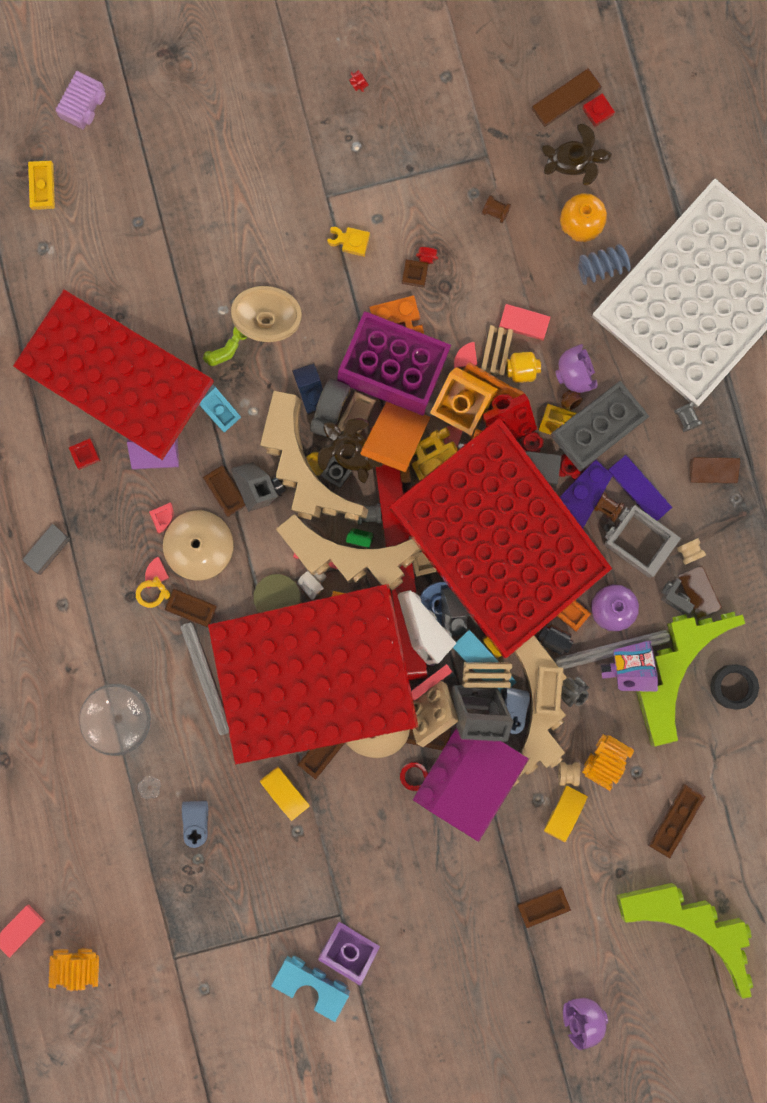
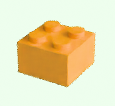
[430,367,498,435]

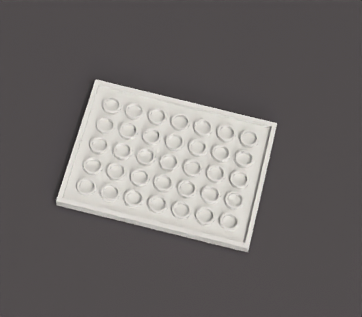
[592,179,767,408]

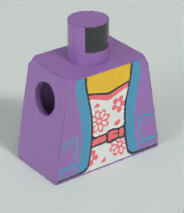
[601,641,658,692]

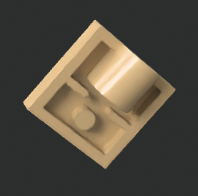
[413,681,459,747]

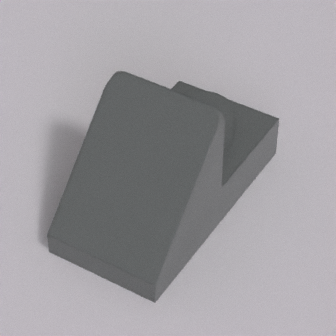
[441,588,471,636]

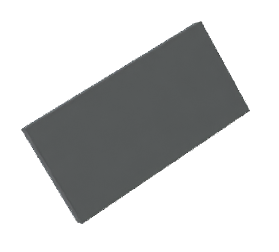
[550,381,650,471]

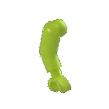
[203,327,247,366]

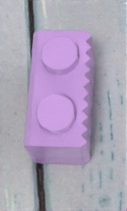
[55,71,105,130]

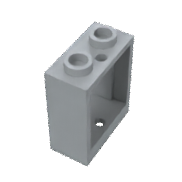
[604,505,681,578]

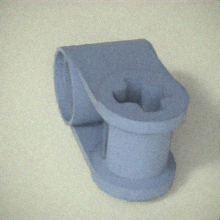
[501,688,530,734]
[182,801,208,848]

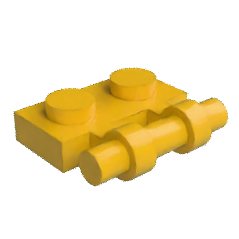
[412,427,458,480]

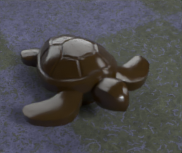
[542,124,612,185]
[318,418,383,483]

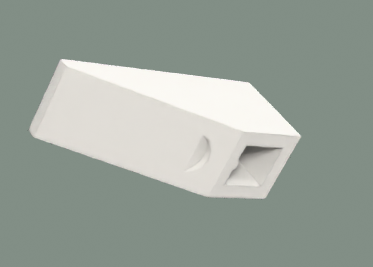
[398,590,456,665]

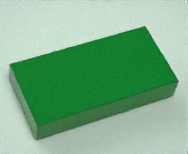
[346,528,374,548]

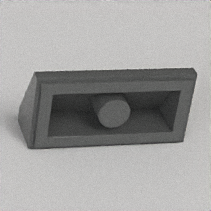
[22,524,71,575]

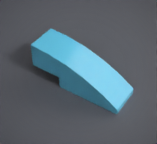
[453,630,516,693]

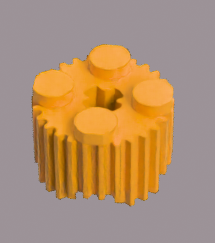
[582,734,634,791]
[48,948,99,991]

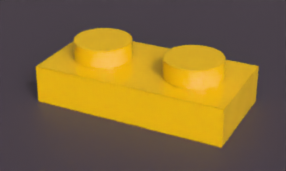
[28,161,55,210]

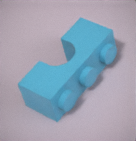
[272,956,350,1022]

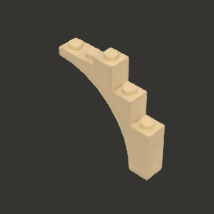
[260,391,368,521]
[276,514,421,590]
[512,636,567,788]

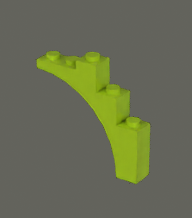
[636,612,745,747]
[616,883,753,999]

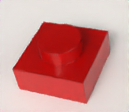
[582,93,615,127]
[68,438,101,470]

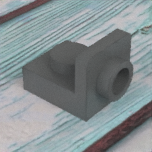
[661,579,695,615]

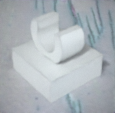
[297,571,326,600]

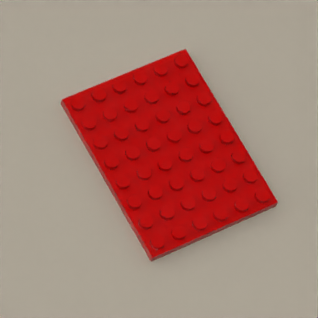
[388,418,612,658]
[208,584,419,765]

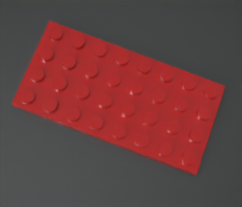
[13,289,214,460]

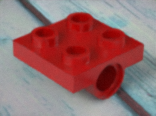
[482,393,538,440]

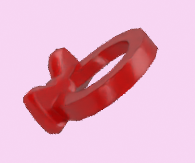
[400,762,429,791]

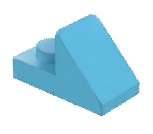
[199,384,241,433]

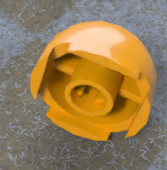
[560,193,607,242]

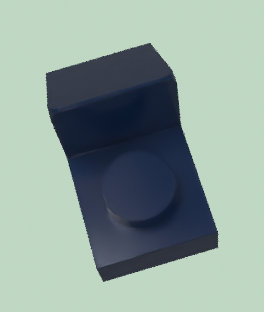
[292,363,323,415]

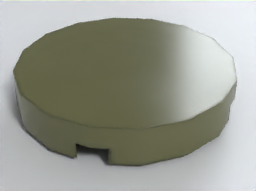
[254,574,301,613]

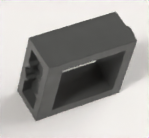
[450,685,513,741]

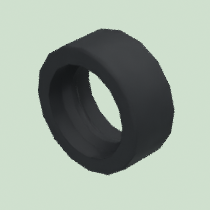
[710,664,759,710]

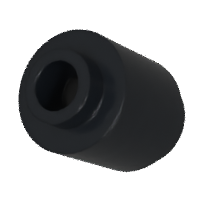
[537,624,574,655]

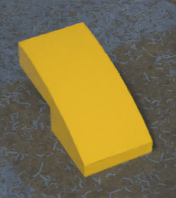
[260,766,310,821]
[544,786,588,842]

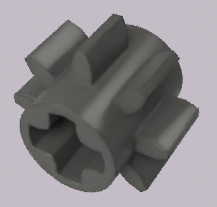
[561,676,589,707]

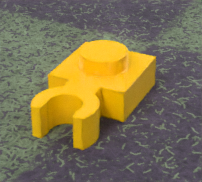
[327,227,370,257]

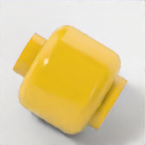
[507,352,541,383]

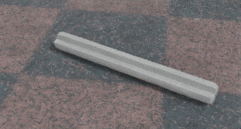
[181,622,229,735]
[554,630,670,669]

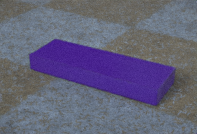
[608,455,673,521]

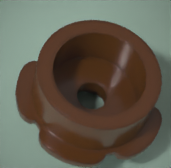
[561,390,583,411]

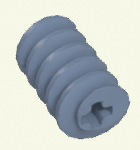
[578,244,630,285]

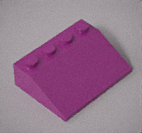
[337,311,451,416]
[413,728,529,842]

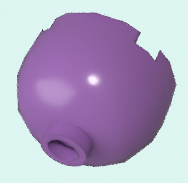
[556,344,597,393]
[591,584,639,631]
[563,998,608,1050]

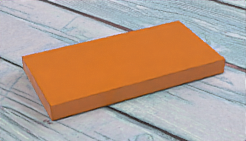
[361,401,430,472]

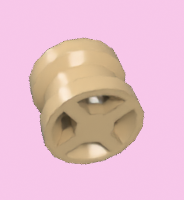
[677,538,706,565]
[558,762,580,786]

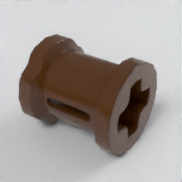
[482,195,511,224]
[594,492,624,522]

